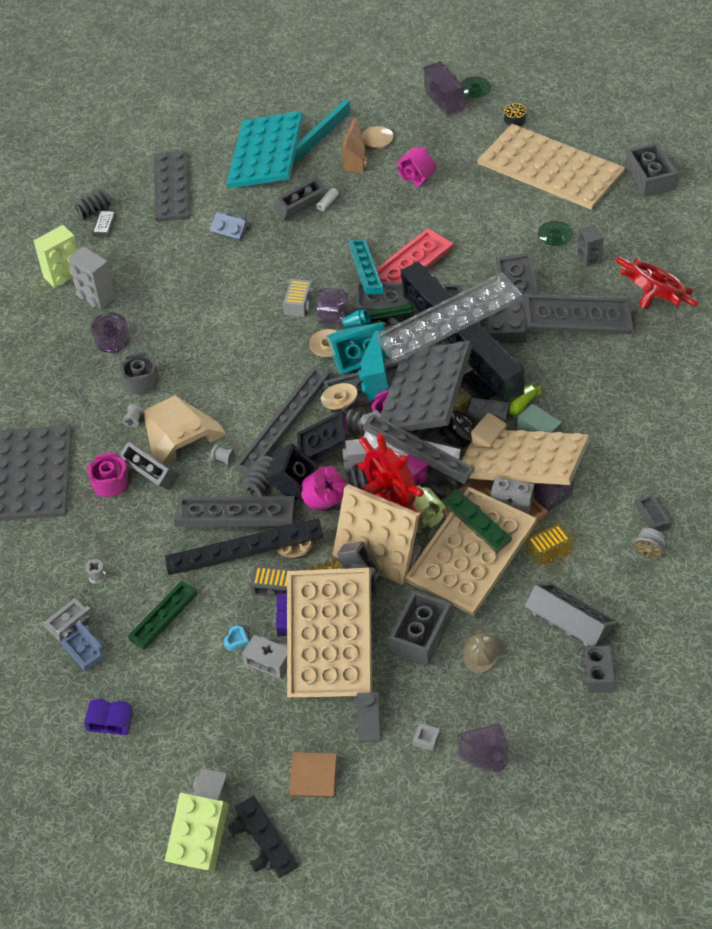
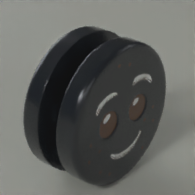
[442,410,476,447]

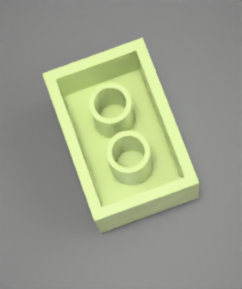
[34,225,78,288]
[165,793,229,871]

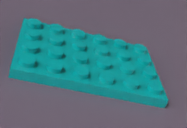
[226,111,304,188]

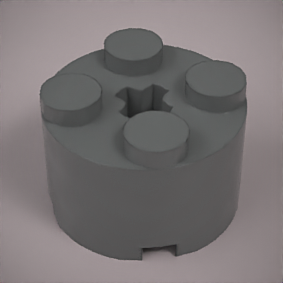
[120,352,159,394]

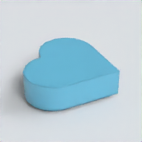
[224,625,249,650]

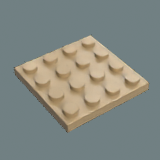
[333,484,420,585]

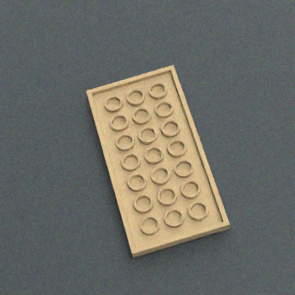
[477,124,625,210]

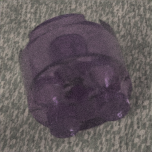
[317,288,348,325]
[91,312,130,354]

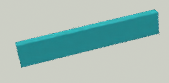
[293,99,351,165]
[349,240,383,294]

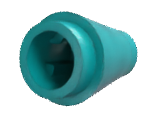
[342,309,370,328]

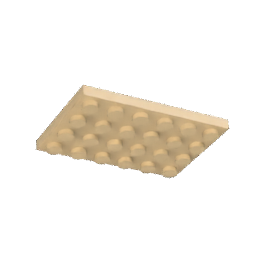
[461,429,589,485]
[405,487,537,616]
[287,568,372,698]

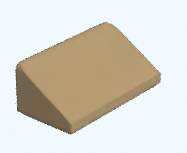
[471,413,507,447]

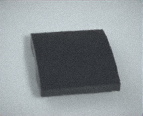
[458,370,497,403]

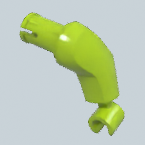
[494,383,542,416]

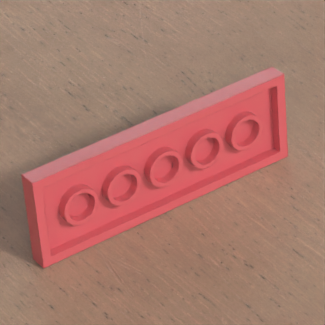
[377,229,453,283]

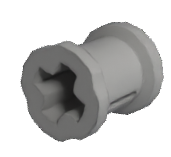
[122,403,144,428]
[211,444,235,466]
[85,559,106,584]

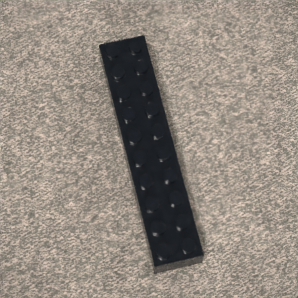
[400,261,525,403]

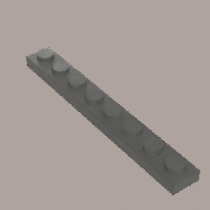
[235,366,330,475]

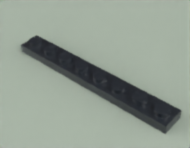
[165,518,324,575]

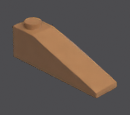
[342,118,368,172]

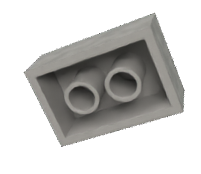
[68,246,116,309]

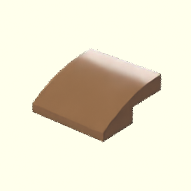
[290,752,337,797]

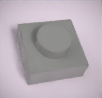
[413,723,440,751]

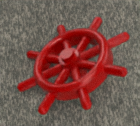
[616,257,698,309]
[358,433,424,522]

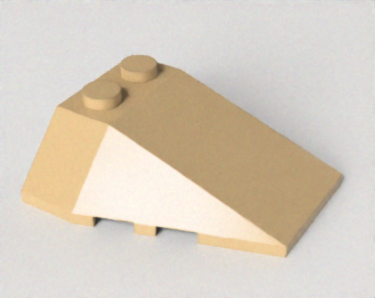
[143,395,227,464]

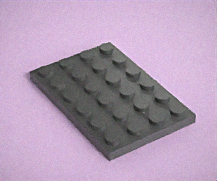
[380,341,472,431]
[0,425,72,521]

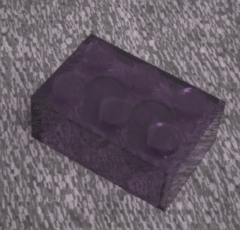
[424,61,465,117]

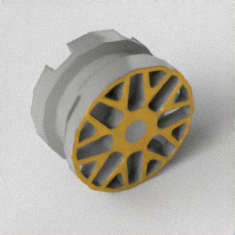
[634,528,666,559]

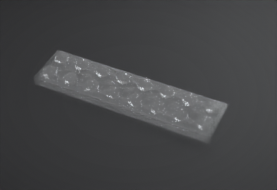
[375,272,522,364]

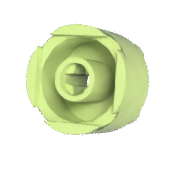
[413,486,446,533]

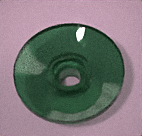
[460,77,491,98]
[538,221,573,246]

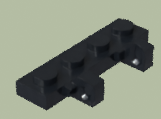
[228,795,299,878]

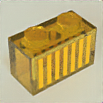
[525,523,573,566]

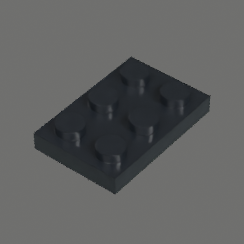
[297,410,348,461]

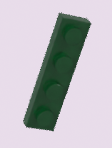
[443,489,512,553]
[128,581,198,650]

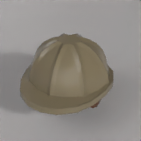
[463,633,500,673]

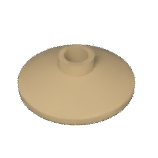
[309,329,337,357]
[321,383,358,410]

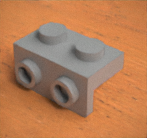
[44,598,91,642]

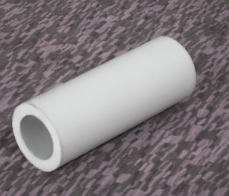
[316,188,339,211]

